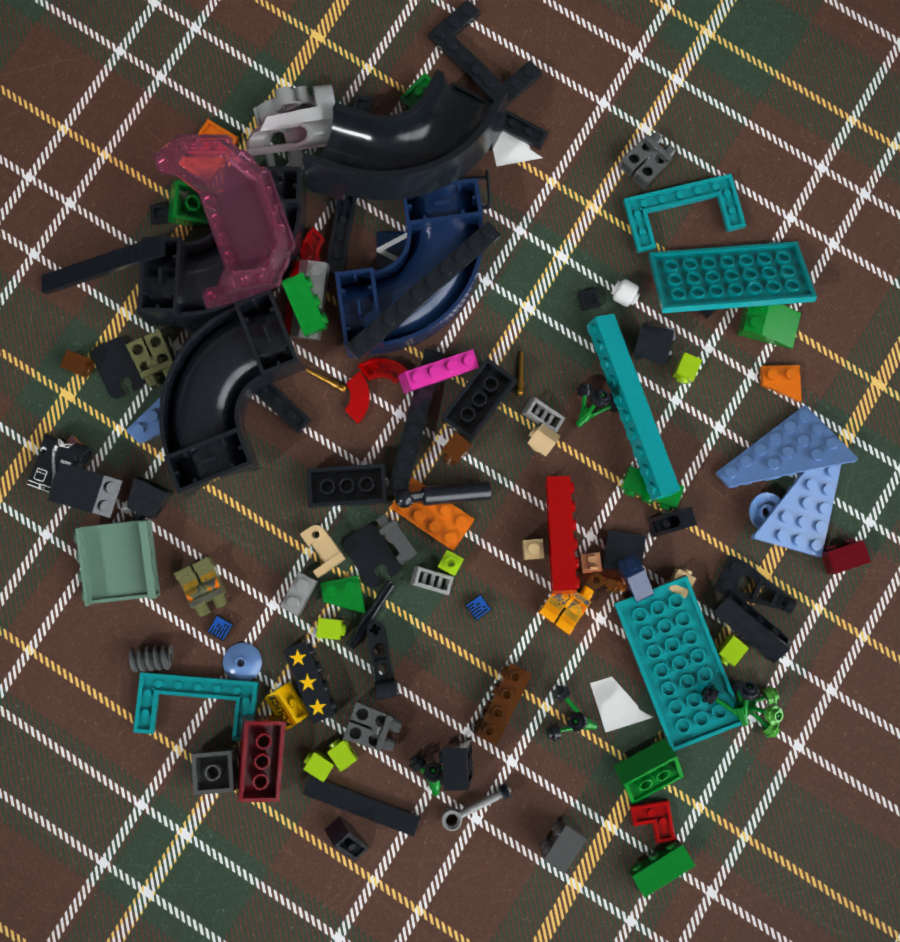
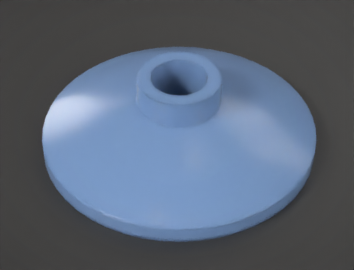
[749,493,781,528]
[223,643,262,681]

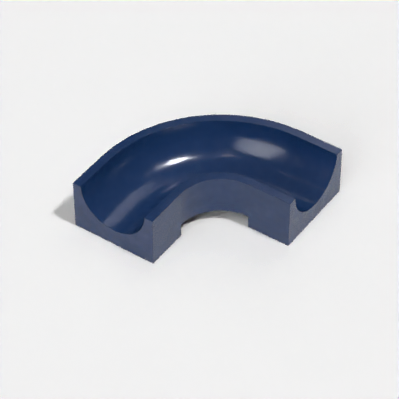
[335,178,483,358]

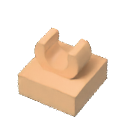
[580,552,602,574]

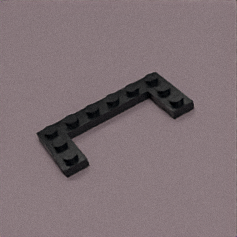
[428,0,542,106]

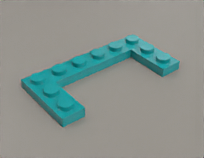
[623,173,746,253]
[133,672,259,741]

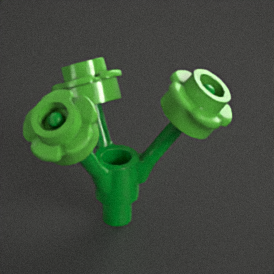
[736,686,783,738]

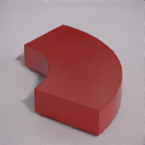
[300,226,326,262]
[357,358,408,384]
[345,371,370,424]

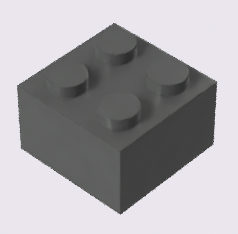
[191,747,238,795]
[540,817,587,874]

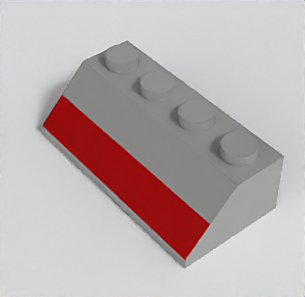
[284,260,330,341]

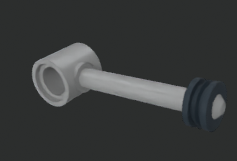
[441,783,512,831]

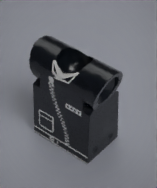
[27,432,94,492]

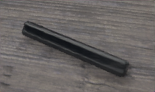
[346,581,395,649]

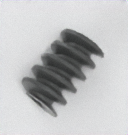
[129,645,174,672]

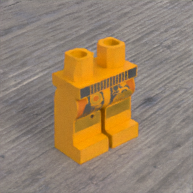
[538,585,594,635]

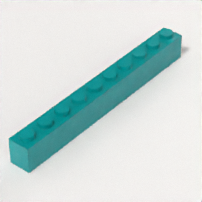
[587,314,681,501]

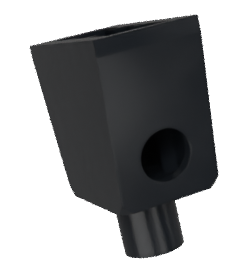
[127,476,174,521]

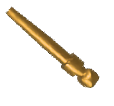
[516,352,524,396]
[306,368,347,393]

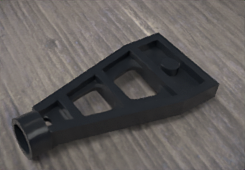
[713,555,797,614]

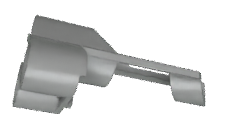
[245,84,335,156]
[253,86,312,167]

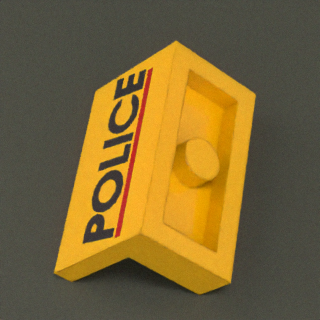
[264,681,309,731]

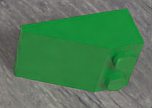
[168,180,225,228]
[737,304,801,349]

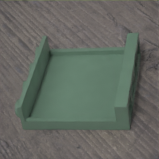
[73,519,161,606]

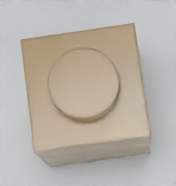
[522,539,544,560]
[668,567,696,598]

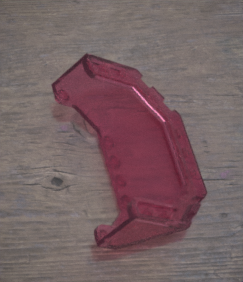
[152,134,296,309]

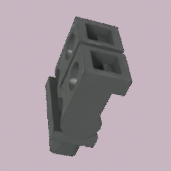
[618,132,676,190]
[376,513,418,565]
[343,700,402,751]

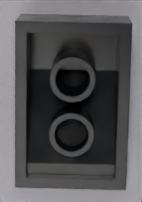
[46,462,122,518]
[439,739,473,791]

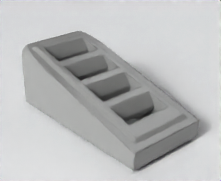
[521,397,565,433]
[410,566,454,595]

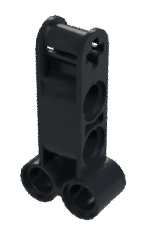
[367,621,399,700]

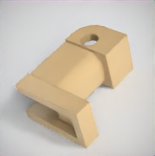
[300,525,346,578]

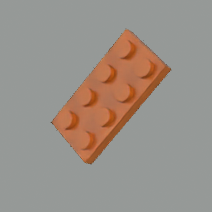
[390,476,475,551]

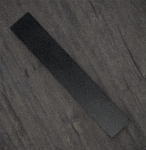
[449,82,549,150]
[303,774,421,837]

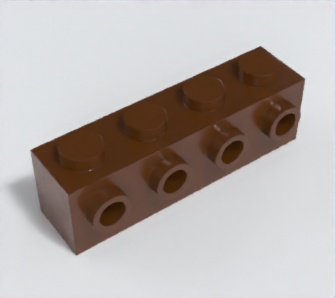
[473,662,532,746]

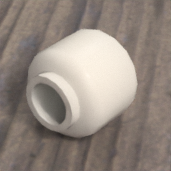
[611,279,641,307]

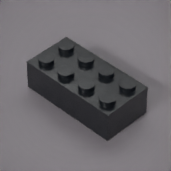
[441,357,518,444]
[307,464,388,509]

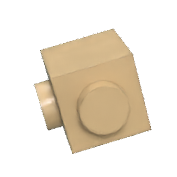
[527,423,561,457]

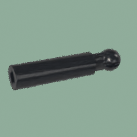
[395,481,491,508]

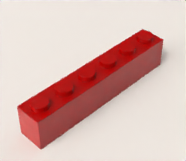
[545,476,580,595]

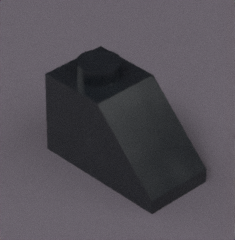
[648,506,697,537]
[325,816,370,861]

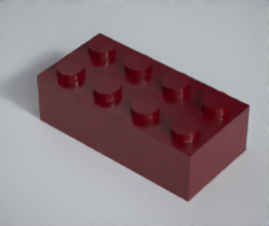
[236,715,286,802]

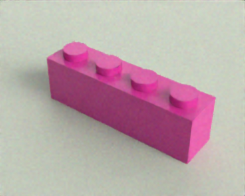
[398,350,479,394]

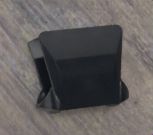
[634,321,676,365]

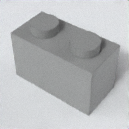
[280,572,318,616]

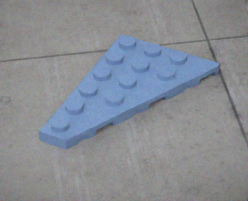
[716,405,858,488]
[751,464,841,557]

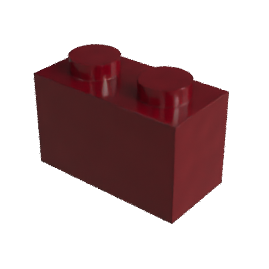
[822,538,871,575]

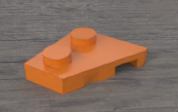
[760,365,802,402]

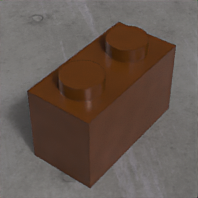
[441,432,471,467]

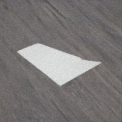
[493,131,543,166]
[590,677,653,732]

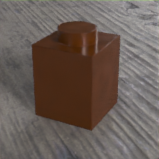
[60,350,94,379]

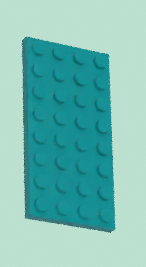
[649,241,817,313]
[613,576,742,751]

